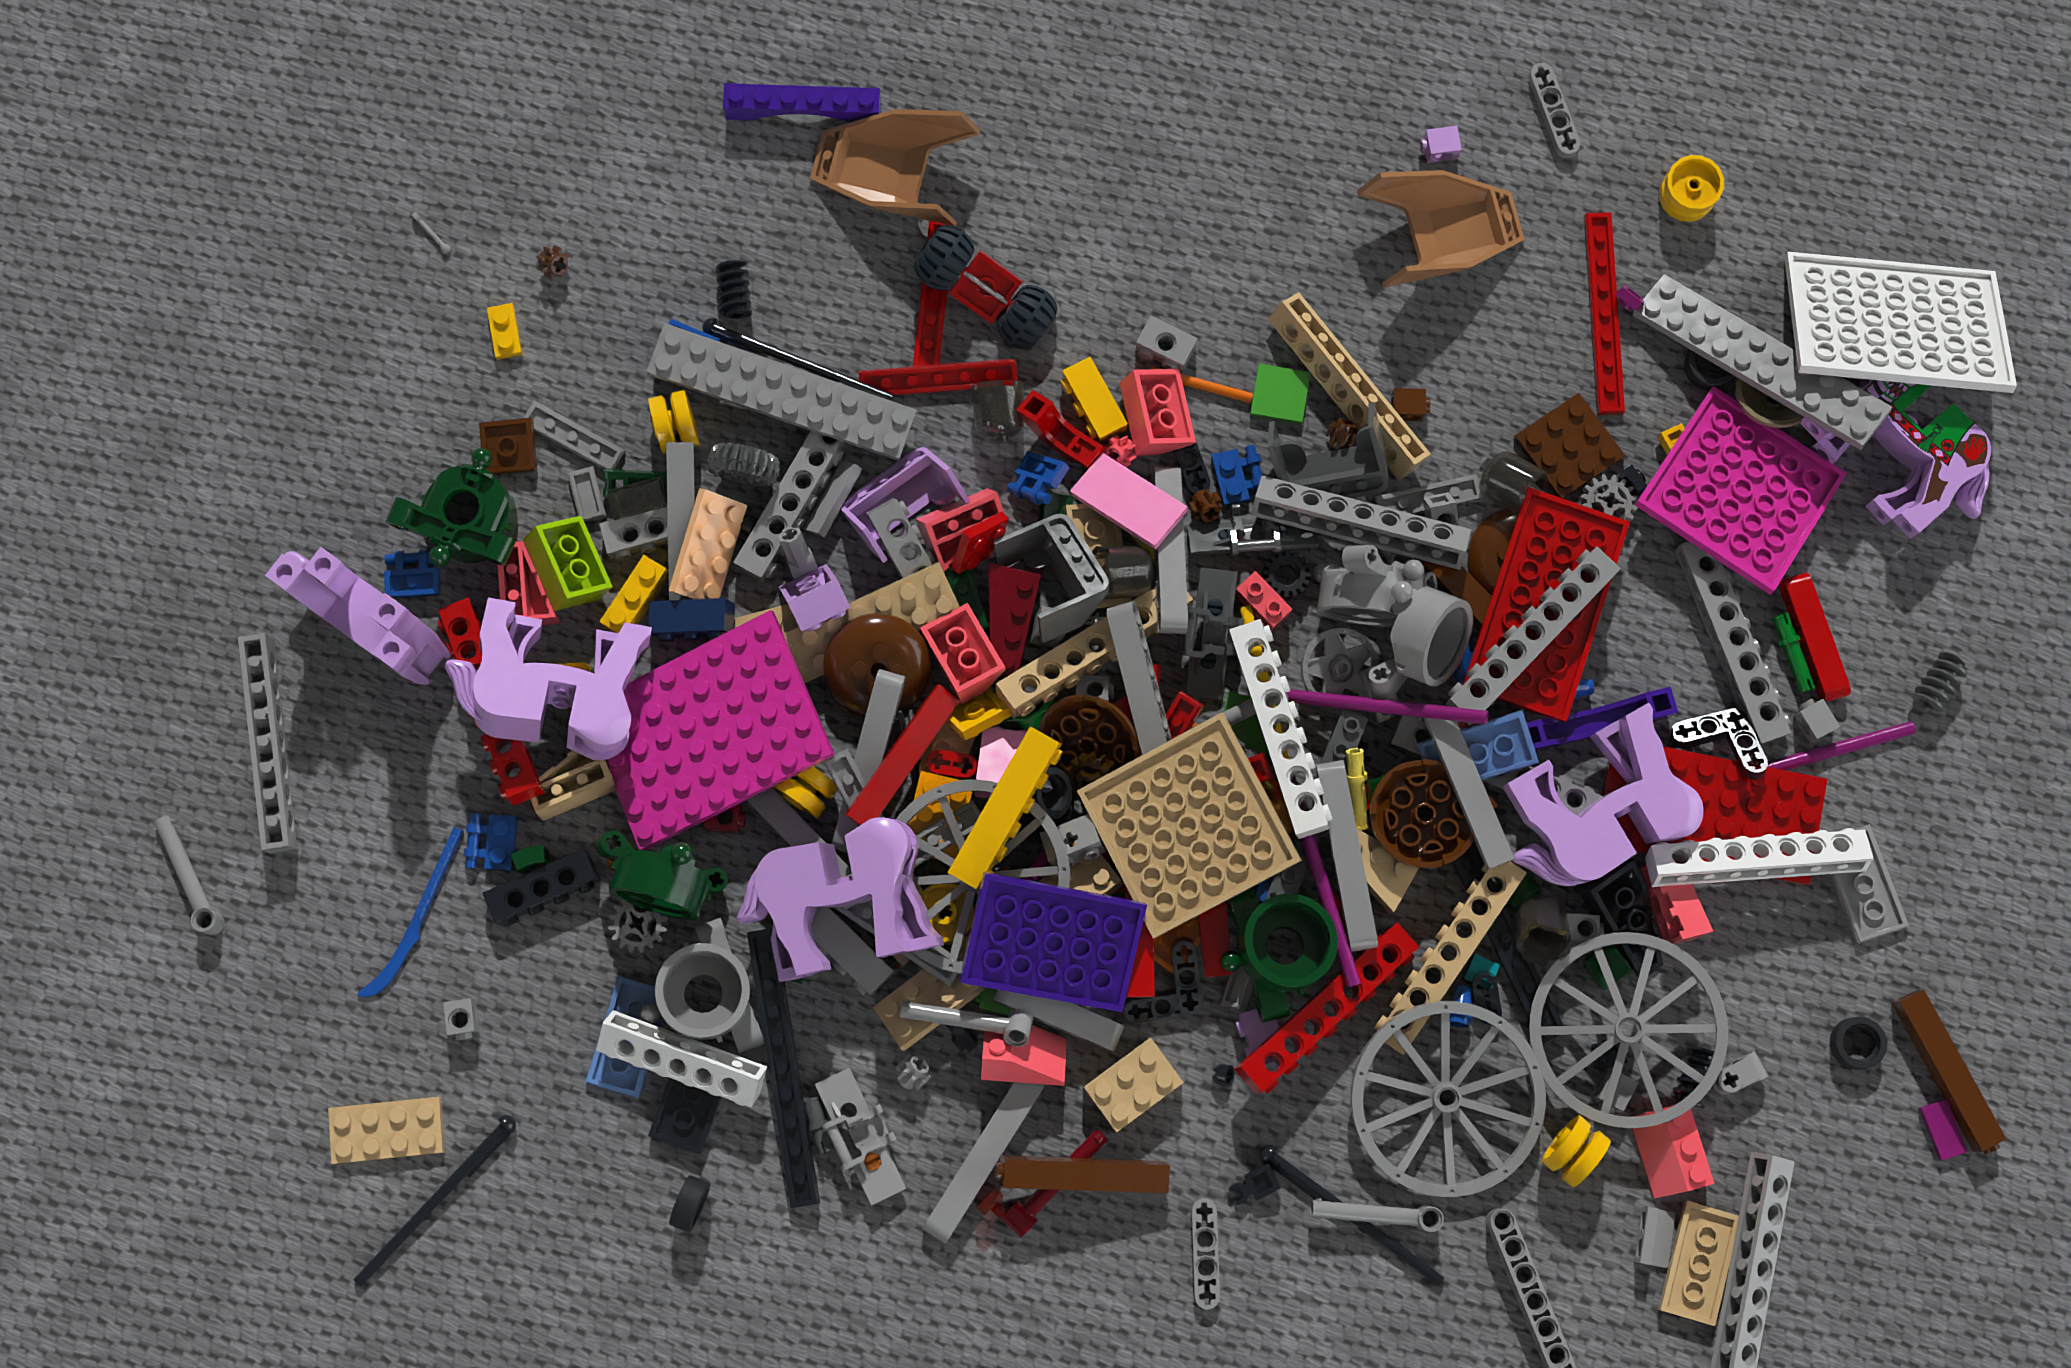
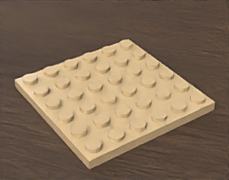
[1077,712,1302,939]

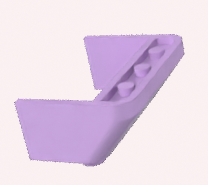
[841,447,970,563]

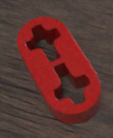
[926,750,978,780]

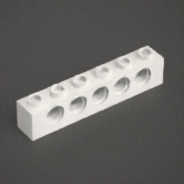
[596,1010,767,1107]

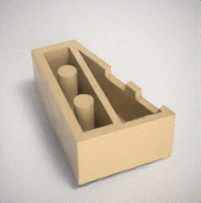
[531,750,616,821]
[1357,829,1419,915]

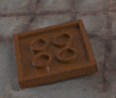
[1514,393,1625,499]

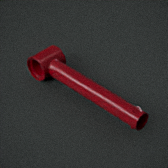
[1001,1128,1108,1238]

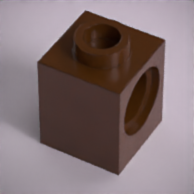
[1391,388,1430,422]

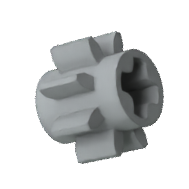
[895,1055,931,1090]

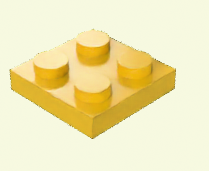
[946,688,1012,741]

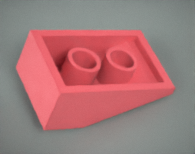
[981,1016,1067,1086]

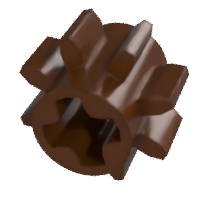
[536,245,570,279]
[1325,418,1357,449]
[1188,489,1223,523]

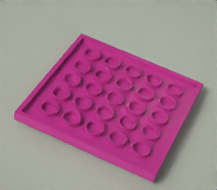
[1635,386,1847,595]

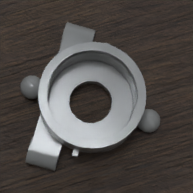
[1313,545,1437,627]
[1369,581,1473,700]
[640,918,764,1053]

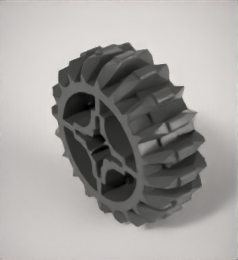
[707,443,780,487]

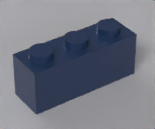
[649,598,735,642]

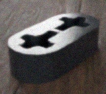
[1472,971,1502,1025]

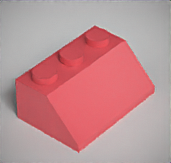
[1119,369,1196,456]
[920,603,1006,705]
[1631,1104,1714,1199]

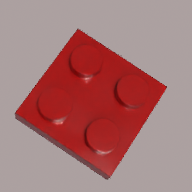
[951,511,1009,574]

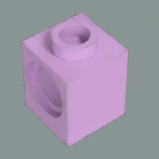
[1420,126,1462,163]

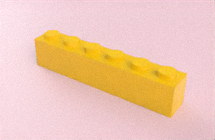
[947,727,1063,889]

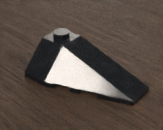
[1576,860,1663,978]

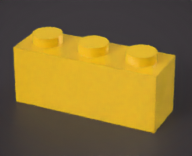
[1060,357,1128,444]
[599,555,669,633]

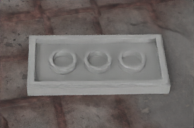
[1829,824,1909,944]

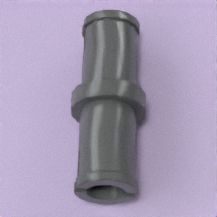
[804,1097,835,1156]

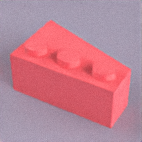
[916,488,1005,571]
[498,541,561,629]
[1640,860,1713,944]

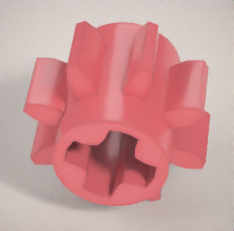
[1104,435,1137,467]

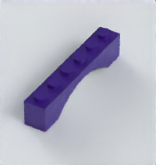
[723,83,881,122]
[1527,686,1678,752]

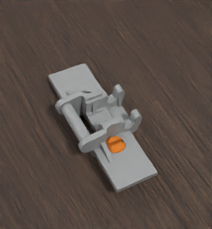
[814,1068,906,1206]

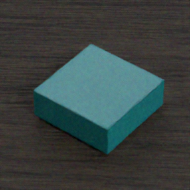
[1463,954,1500,991]

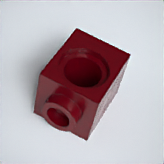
[704,804,746,834]

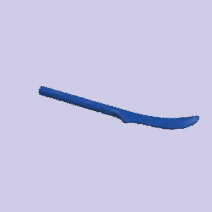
[357,827,464,997]

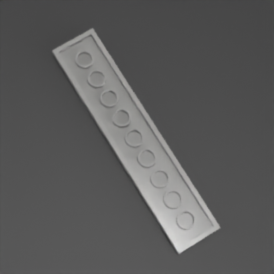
[1633,274,1892,450]
[646,323,917,461]

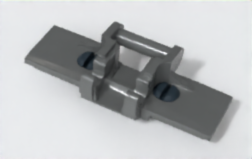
[1187,504,1319,556]
[1180,567,1244,700]

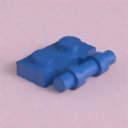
[1211,445,1262,507]
[1007,451,1069,504]
[384,549,441,599]
[464,813,518,871]

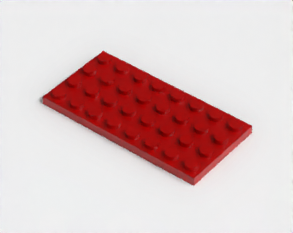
[1462,487,1630,723]
[1602,747,1828,885]

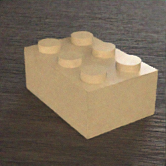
[1083,1037,1184,1133]

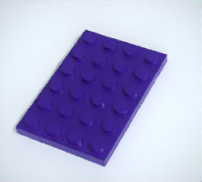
[959,872,1147,1012]

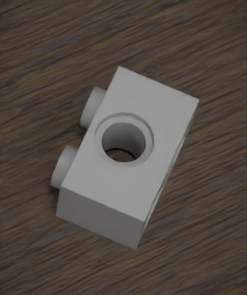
[1135,315,1198,373]

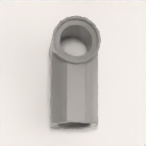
[778,526,819,580]

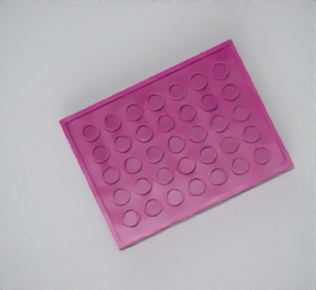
[606,610,835,851]

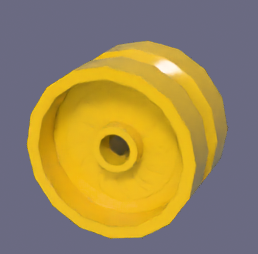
[1659,155,1724,222]
[648,389,700,455]
[772,766,838,819]
[920,883,975,945]
[1541,1115,1611,1188]

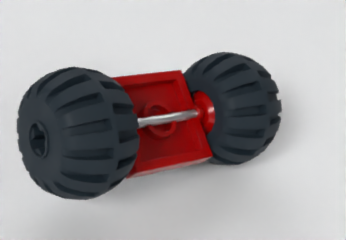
[913,225,1058,350]

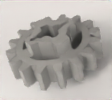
[1578,474,1638,522]
[608,900,669,954]

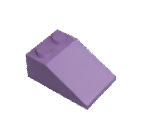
[779,564,851,631]

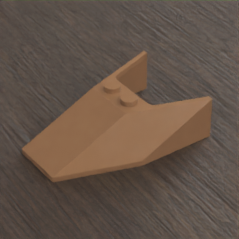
[810,109,980,227]
[1357,170,1525,288]

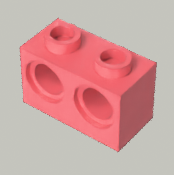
[1235,571,1293,632]

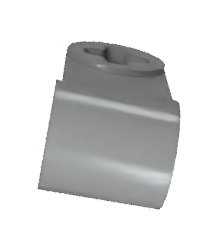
[1712,1051,1769,1095]

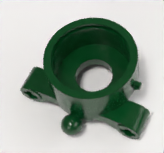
[385,448,518,567]
[595,830,728,920]
[1220,887,1346,1023]

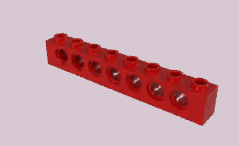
[437,597,544,806]
[1234,922,1419,1094]

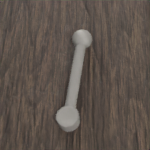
[412,212,451,254]

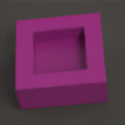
[1616,285,1644,311]

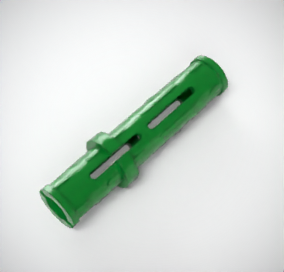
[1772,613,1816,694]

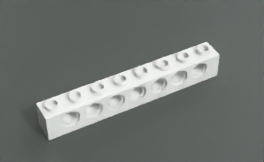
[1229,619,1333,839]
[1645,828,1874,887]

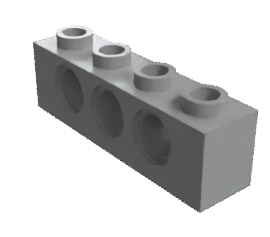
[599,496,697,561]
[865,498,935,579]

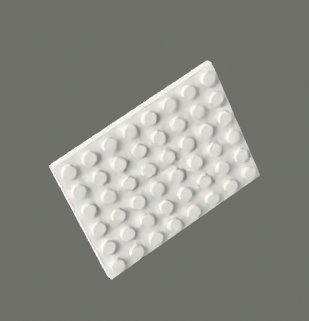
[1785,252,2017,393]

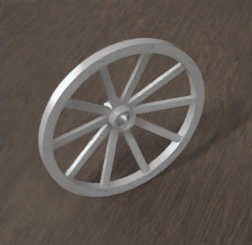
[896,780,1071,973]
[1529,932,1728,1128]
[1351,1001,1546,1197]

